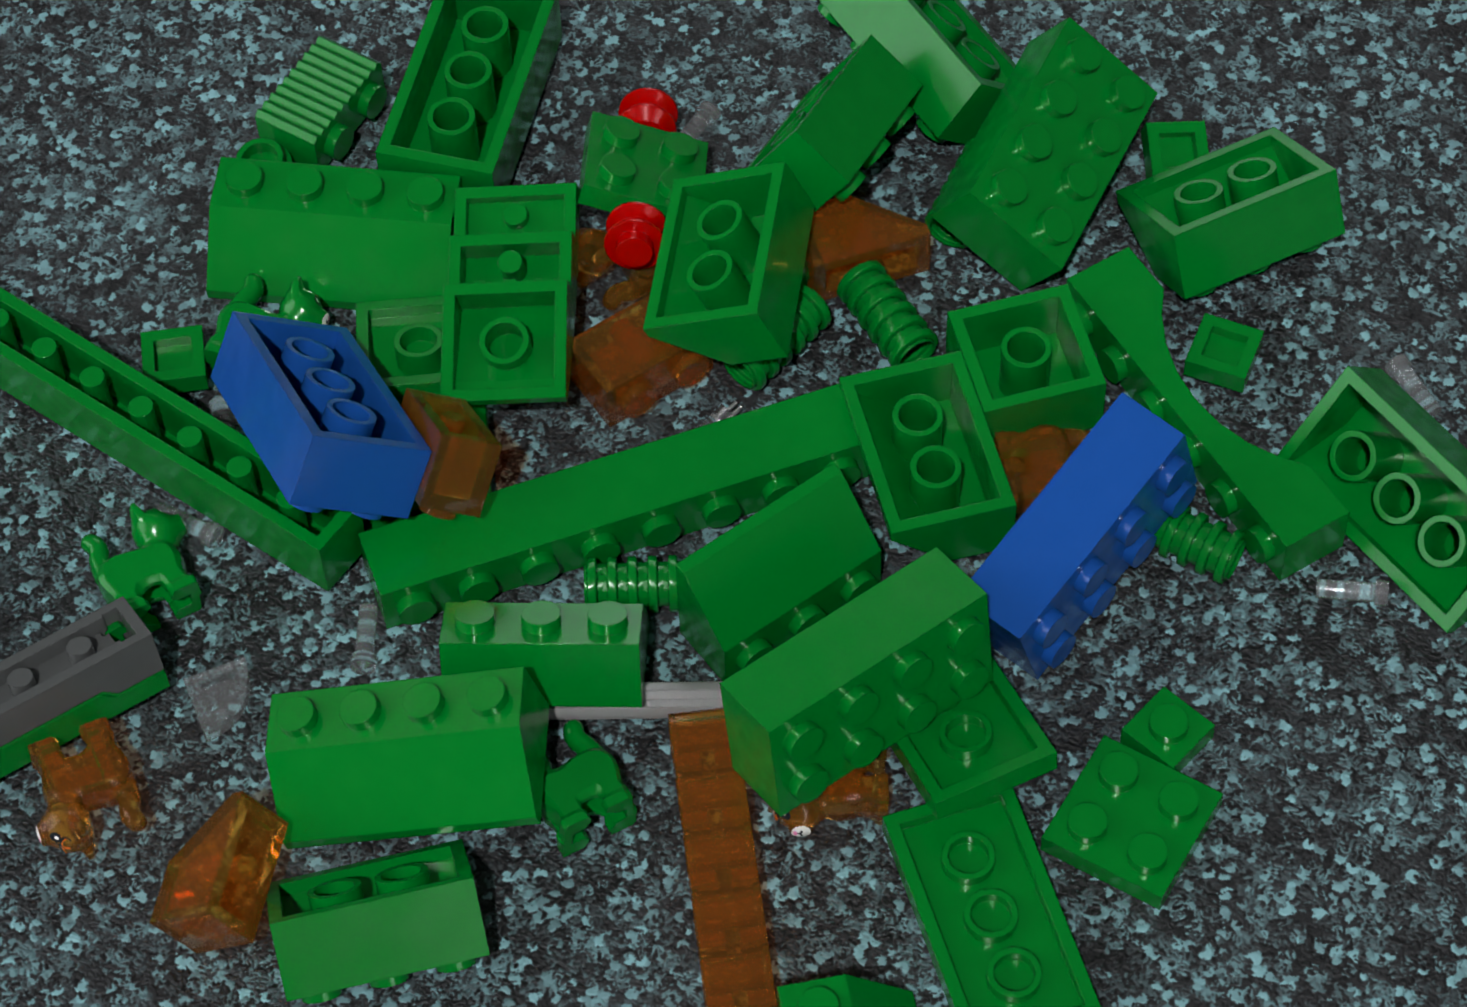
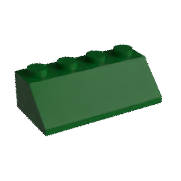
[818,0,1016,145]
[206,157,462,310]
[1277,366,1467,633]
[265,666,549,849]

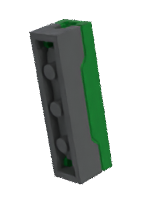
[0,596,170,779]

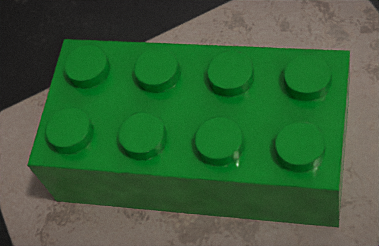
[375,0,562,188]
[930,17,1157,291]
[720,547,993,817]

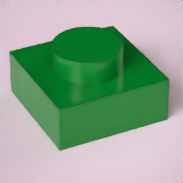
[1141,120,1209,179]
[1183,313,1264,393]
[140,325,209,393]
[1120,687,1215,772]

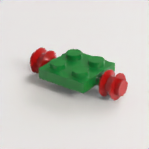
[577,88,708,270]

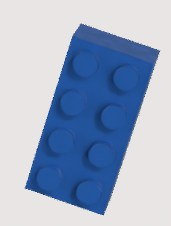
[210,311,432,520]
[971,392,1197,680]

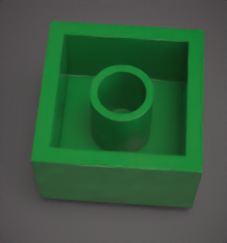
[945,284,1107,451]

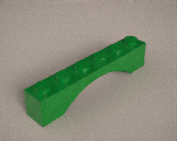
[1066,247,1350,581]

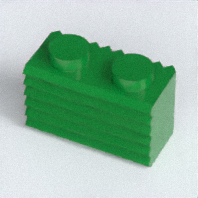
[255,36,387,165]

